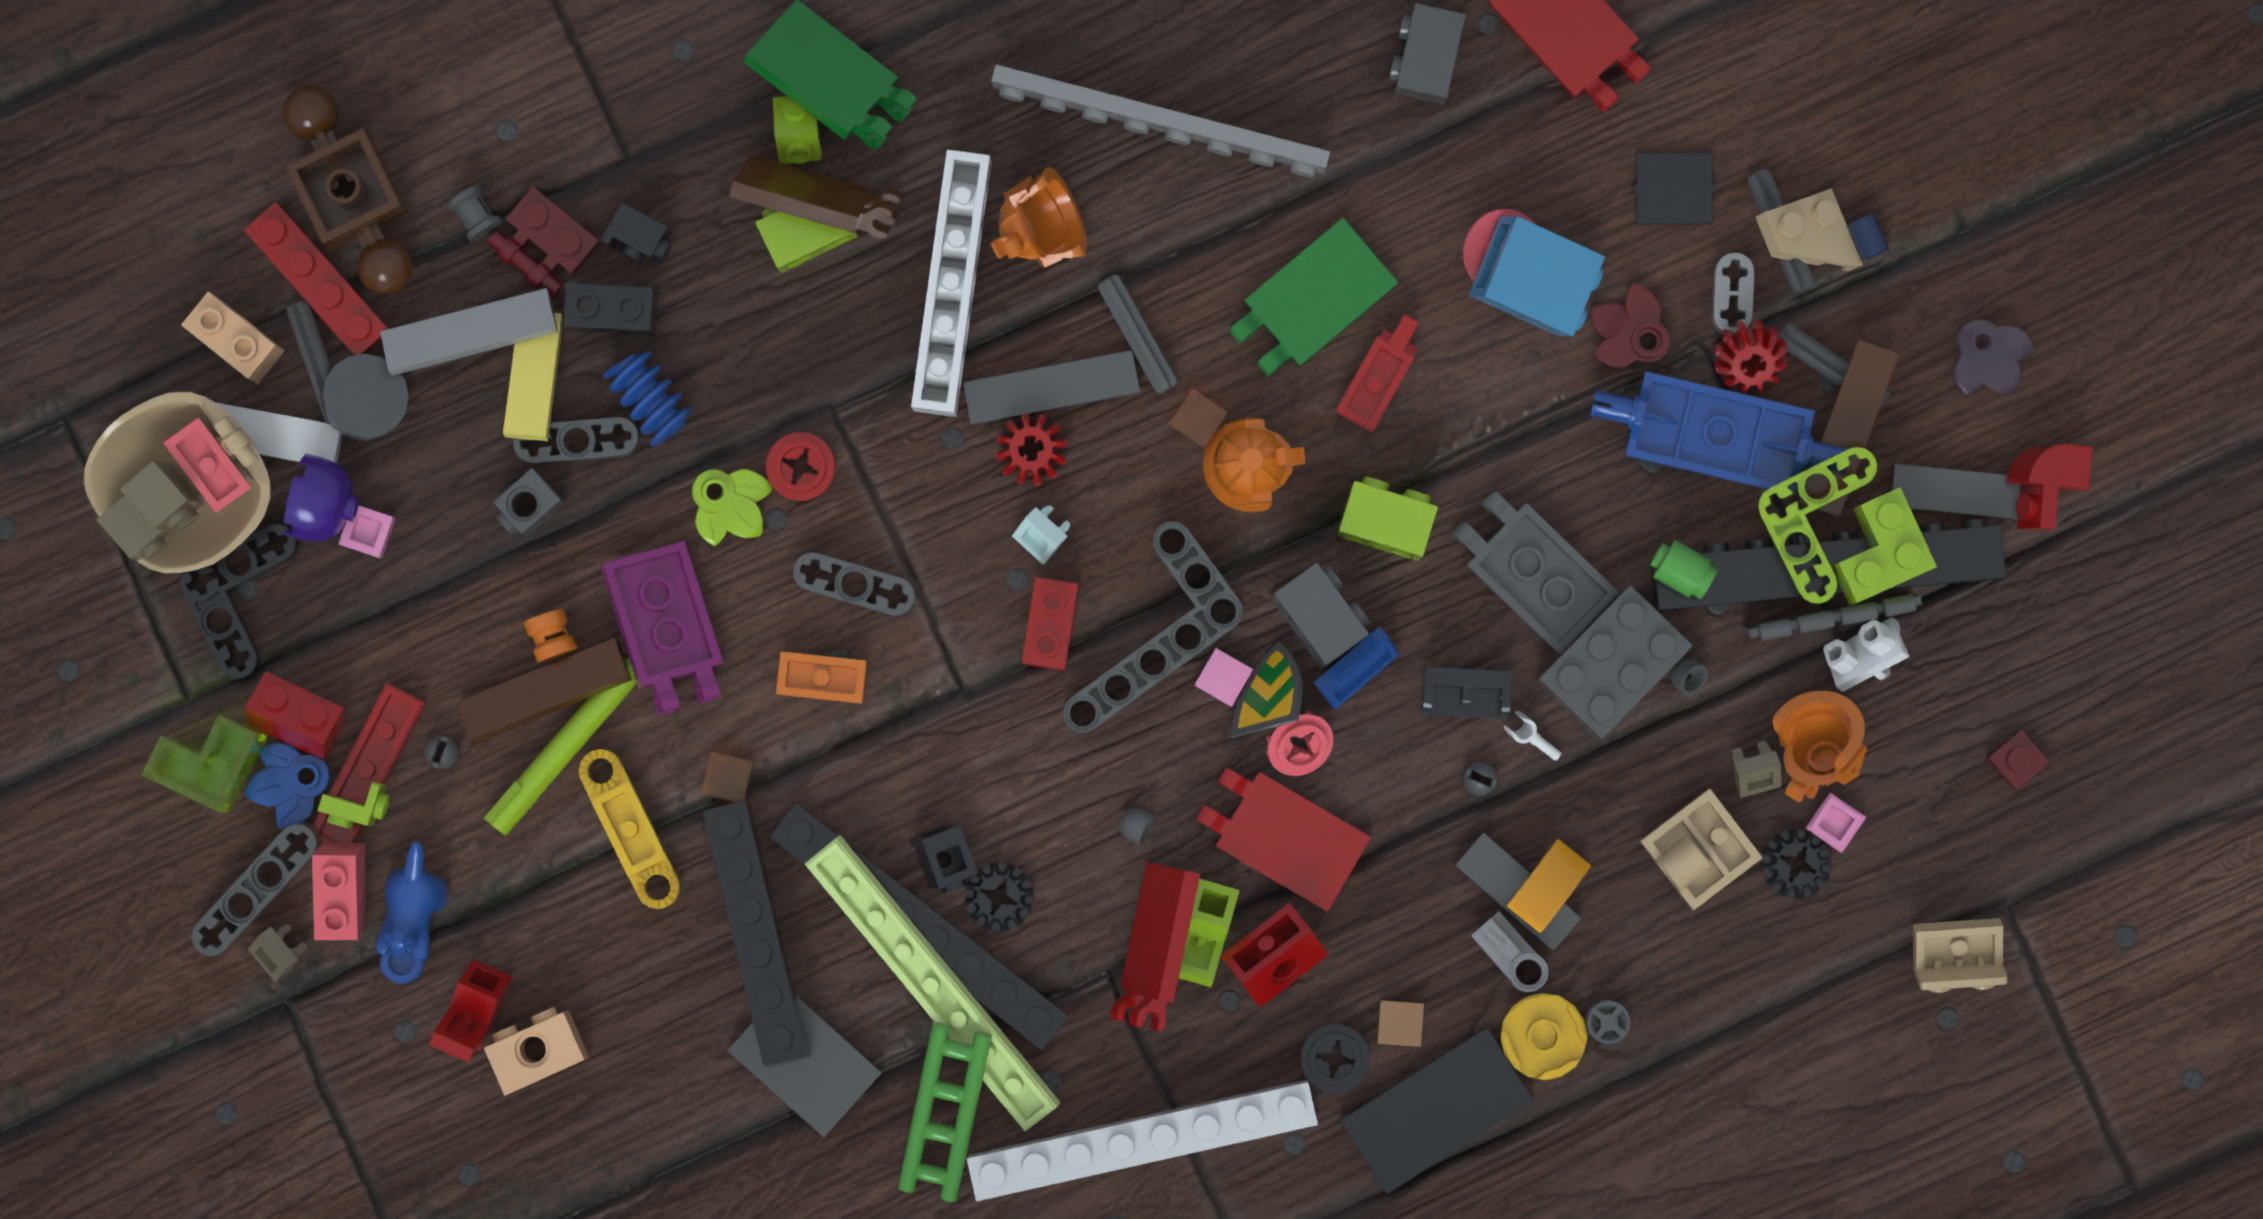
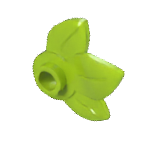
[692,469,772,546]

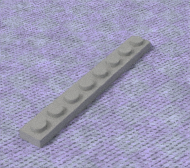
[991,65,1330,178]

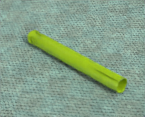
[484,656,637,836]

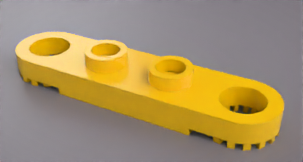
[578,749,681,909]

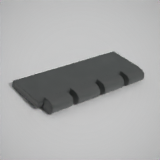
[1742,592,1922,641]

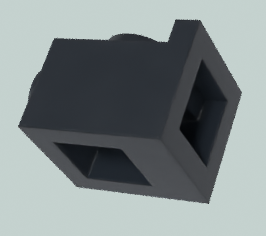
[601,202,673,264]
[909,823,978,893]

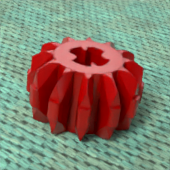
[1714,318,1788,394]
[995,413,1068,487]

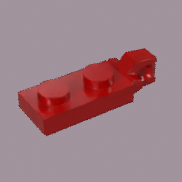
[1335,314,1419,433]

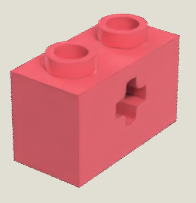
[312,843,367,940]

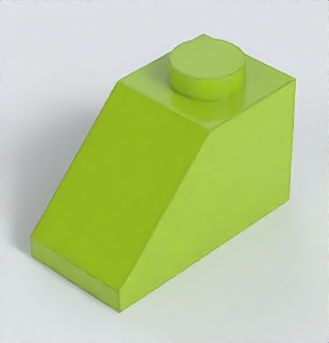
[755,208,858,273]

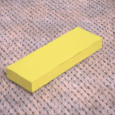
[503,313,564,441]

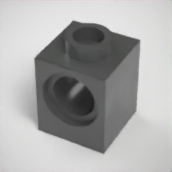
[493,468,566,537]

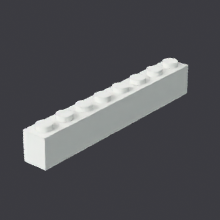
[967,1079,1318,1201]

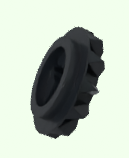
[1761,829,1832,899]
[965,862,1034,931]
[1301,1024,1370,1094]

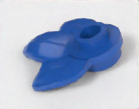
[245,742,330,829]

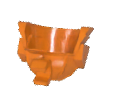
[990,167,1087,268]
[1203,417,1306,512]
[1773,691,1867,803]

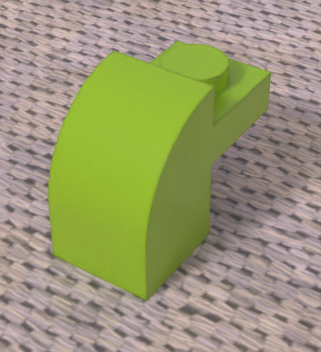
[1179,878,1240,987]

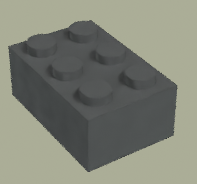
[1271,563,1370,669]
[1536,585,1693,740]

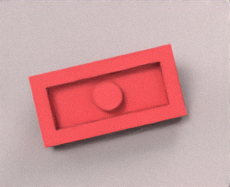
[163,416,251,513]

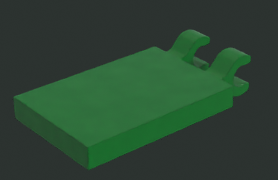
[743,0,917,151]
[1229,218,1398,377]

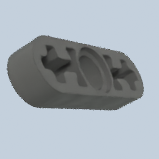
[513,417,640,465]
[793,552,916,617]

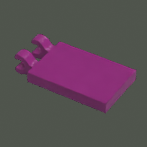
[600,541,723,716]

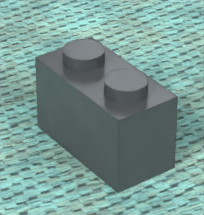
[1389,3,1466,105]

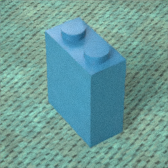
[1469,216,1605,337]

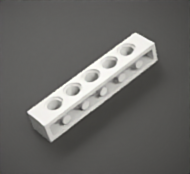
[911,150,992,417]

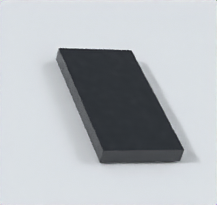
[1340,1027,1534,1194]

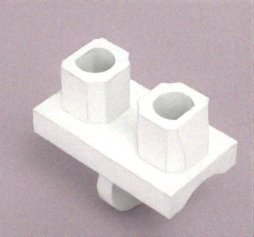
[1823,617,1909,692]

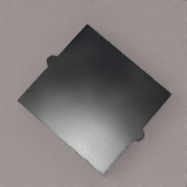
[1632,153,1717,225]

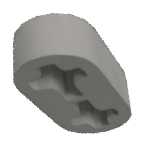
[1711,253,1754,334]

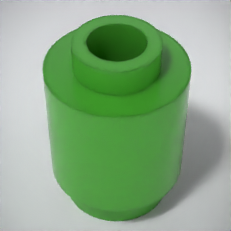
[1650,539,1718,600]

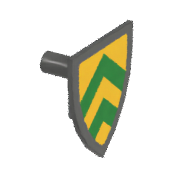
[1230,641,1303,738]

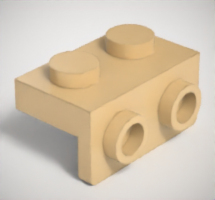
[1913,918,2007,993]

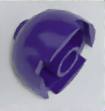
[284,453,359,542]

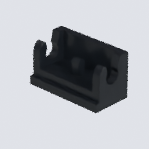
[1421,667,1513,720]

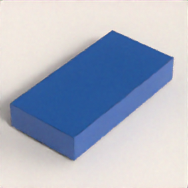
[1313,627,1400,710]

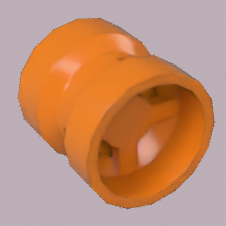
[523,608,578,664]

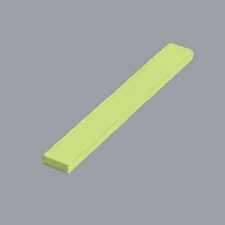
[805,835,1060,1131]

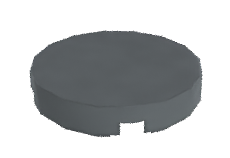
[320,354,409,441]

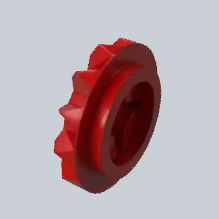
[766,432,835,501]

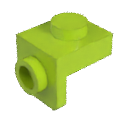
[773,96,822,164]
[318,782,390,829]

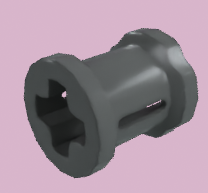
[446,185,502,242]

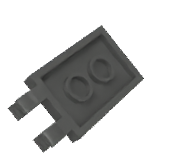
[1451,491,1619,655]

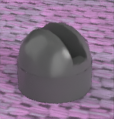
[1669,657,1708,695]
[424,735,460,770]
[1463,762,1498,796]
[1119,808,1155,846]

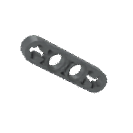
[191,822,322,956]

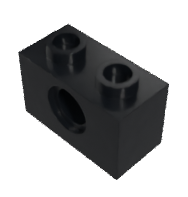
[564,283,658,336]

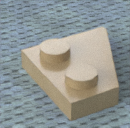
[1755,188,1863,271]

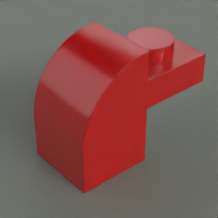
[2006,444,2093,531]
[429,959,512,1062]

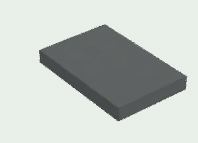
[727,994,882,1137]

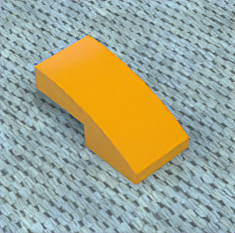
[1507,839,1591,933]

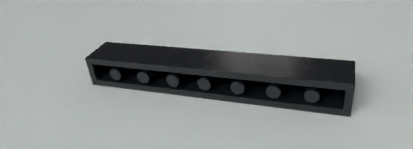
[1650,519,2006,612]

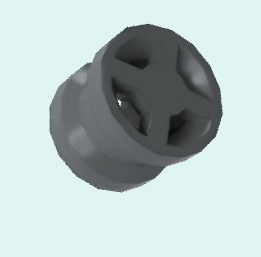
[1584,999,1631,1044]

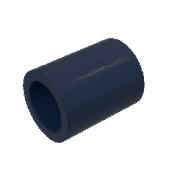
[1847,214,1890,261]

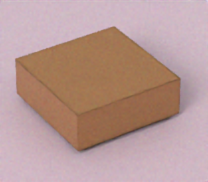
[1377,1000,1424,1047]

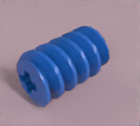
[602,350,692,448]

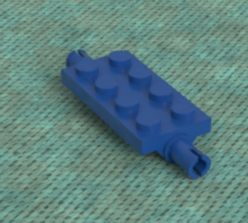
[1590,371,1850,496]

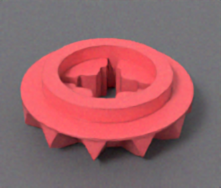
[1265,710,1333,776]

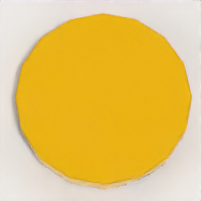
[1500,993,1588,1080]

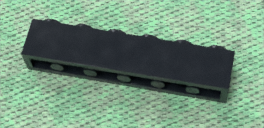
[703,801,811,1067]

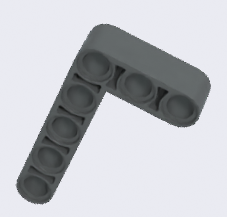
[1063,522,1243,733]

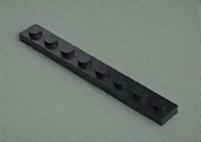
[770,803,1069,1050]

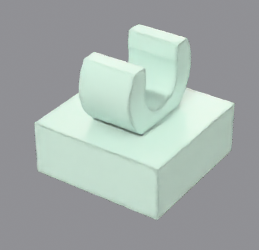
[1012,505,1070,565]

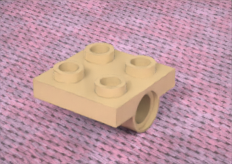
[1640,789,1763,910]

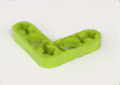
[1758,447,1877,604]

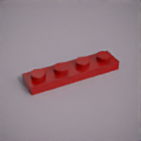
[244,202,389,355]

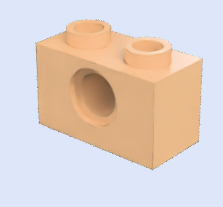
[181,292,285,384]
[484,1007,590,1096]

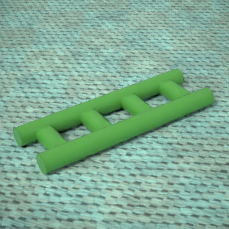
[898,1022,992,1202]

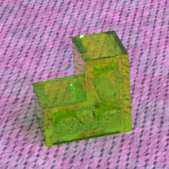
[142,715,268,813]

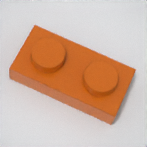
[776,651,868,704]

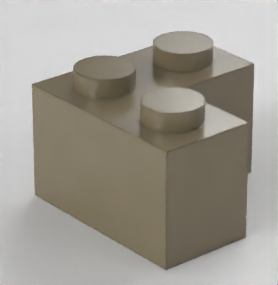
[96,461,204,560]

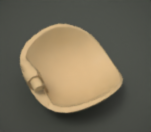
[84,392,271,573]

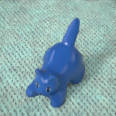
[375,841,448,963]

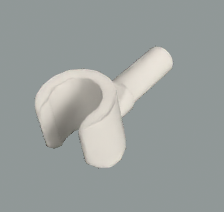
[1504,711,1561,761]

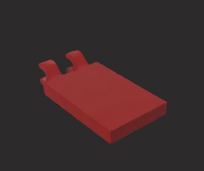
[1488,0,1651,113]
[1195,768,1371,912]
[1110,862,1200,1031]

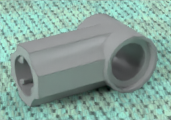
[1471,911,1549,993]

